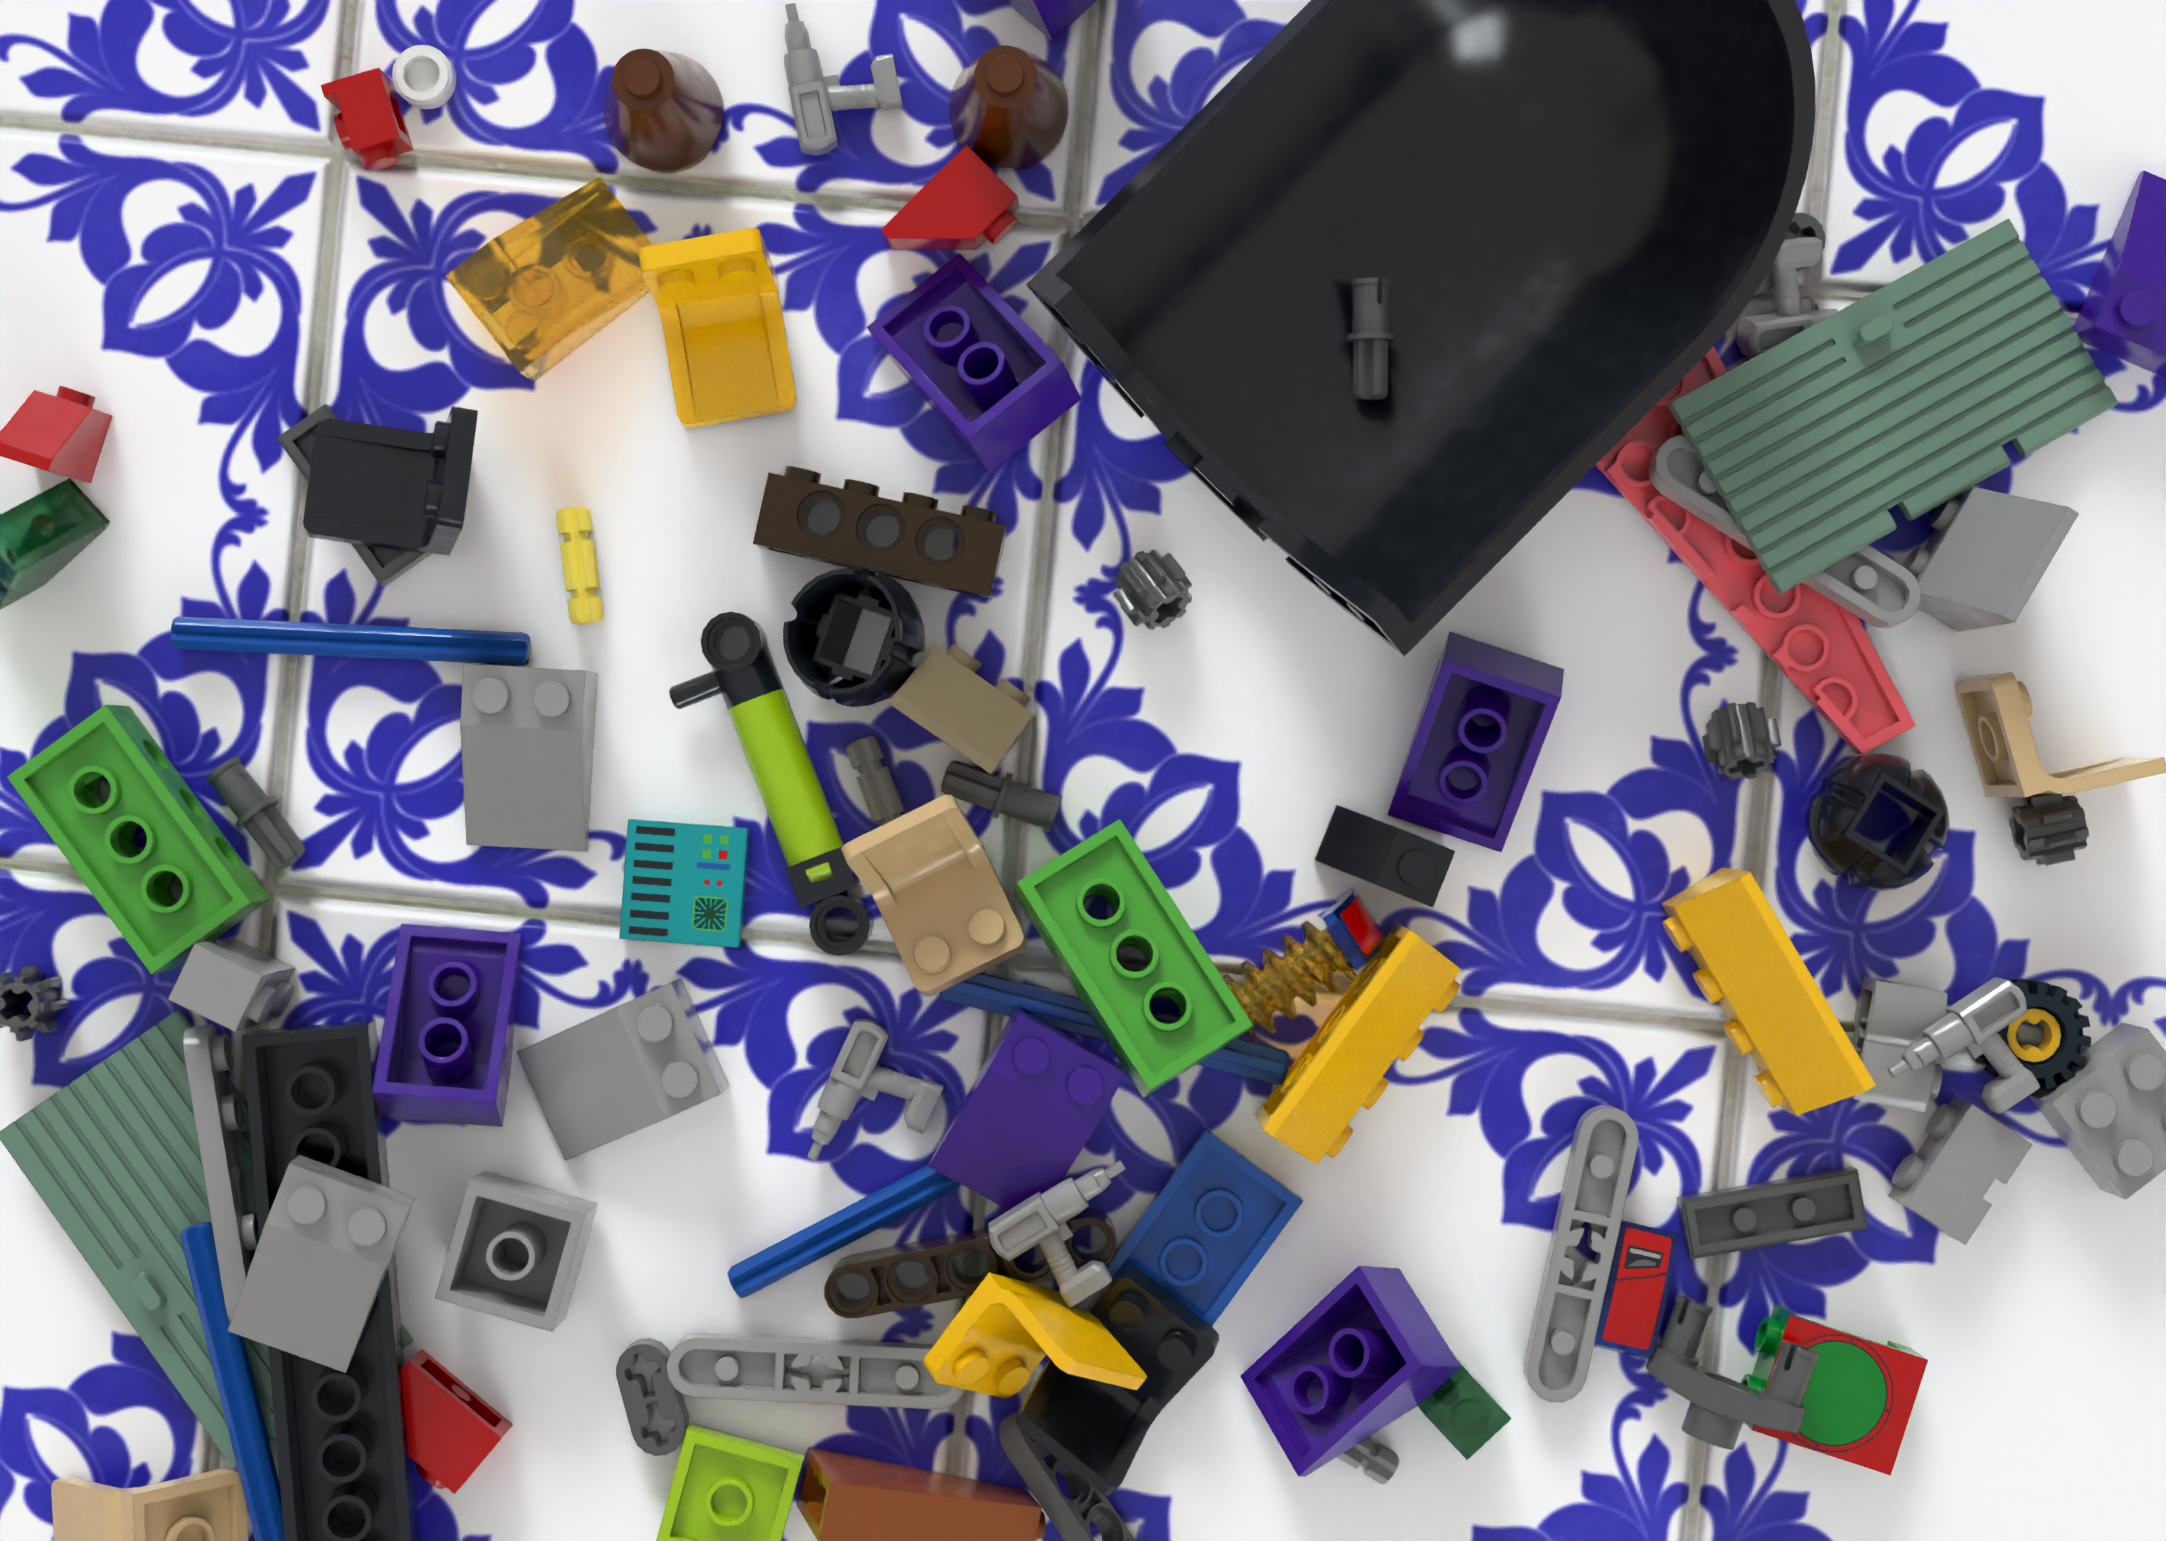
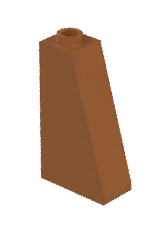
[796,1447,1045,1541]

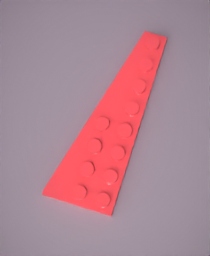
[1596,346,1916,754]

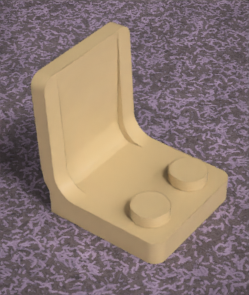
[1955,672,2166,798]
[841,795,1028,997]
[51,1468,249,1541]

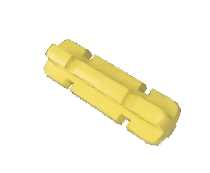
[556,506,604,625]

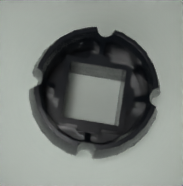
[783,567,925,707]
[1807,753,1950,891]

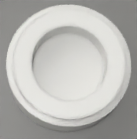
[392,45,457,109]

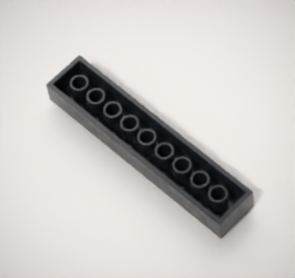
[242,1019,420,1541]

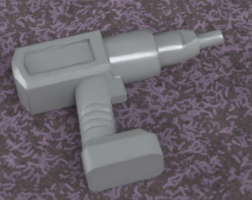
[784,3,902,156]
[1736,237,1838,358]
[1888,977,2040,1113]
[807,1018,943,1161]
[988,1160,1126,1308]

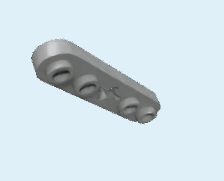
[1648,435,1921,628]
[183,1024,259,1322]
[1524,1105,1639,1402]
[666,1333,965,1410]

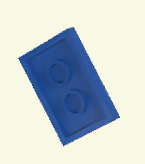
[1106,1127,1303,1327]

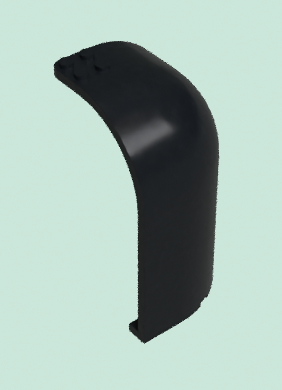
[1026,0,1816,657]

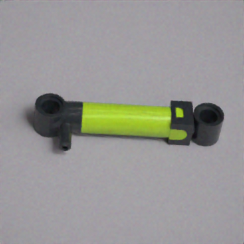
[669,612,874,956]

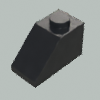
[1314,805,1455,907]

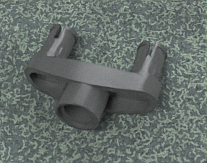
[1646,1294,1821,1450]

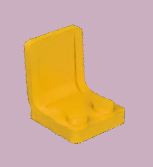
[638,228,797,428]
[923,1272,1147,1398]

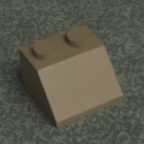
[889,644,1035,774]

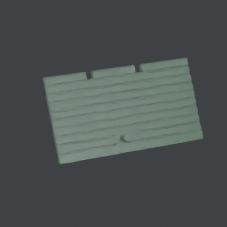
[1668,218,2118,595]
[0,1009,414,1468]

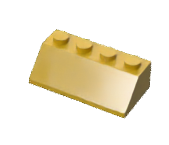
[1661,867,1876,1116]
[1255,923,1461,1165]

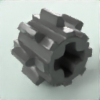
[1113,549,1192,630]
[1702,702,1781,780]
[2009,794,2089,866]
[0,964,70,1041]

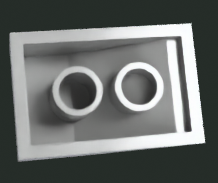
[1903,487,2079,632]
[460,664,598,851]
[517,978,730,1161]
[228,1155,416,1373]

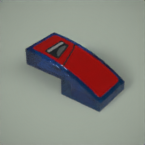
[1318,887,1386,970]
[1594,1220,1679,1359]

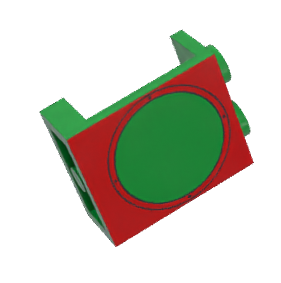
[1741,1304,1928,1475]

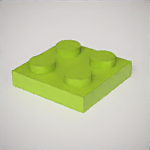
[656,1423,805,1541]

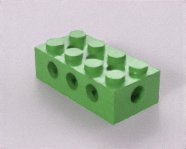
[7,705,271,975]
[1014,819,1253,1098]

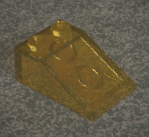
[445,177,652,382]

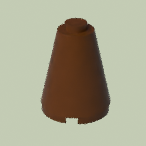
[949,45,1068,169]
[604,49,725,173]

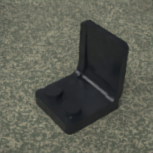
[302,406,478,556]
[1015,1266,1220,1496]

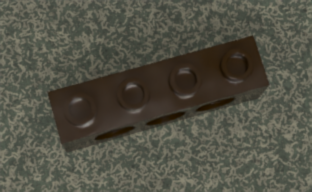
[753,466,1007,600]

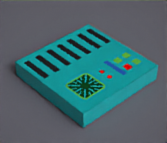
[619,819,750,948]

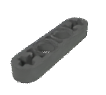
[999,1409,1136,1541]

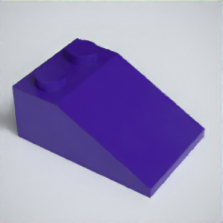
[2073,170,2166,378]
[867,253,1081,474]
[1387,631,1564,852]
[372,924,522,1127]
[928,1007,1127,1210]
[1240,1266,1461,1477]

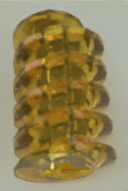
[1222,920,1358,1043]

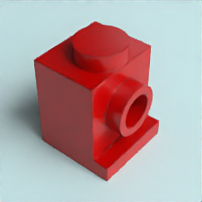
[321,67,414,170]

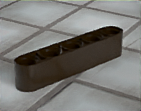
[824,1208,1116,1318]

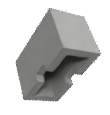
[168,936,296,1032]
[1888,1097,2033,1245]

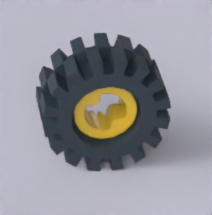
[1976,978,2092,1090]

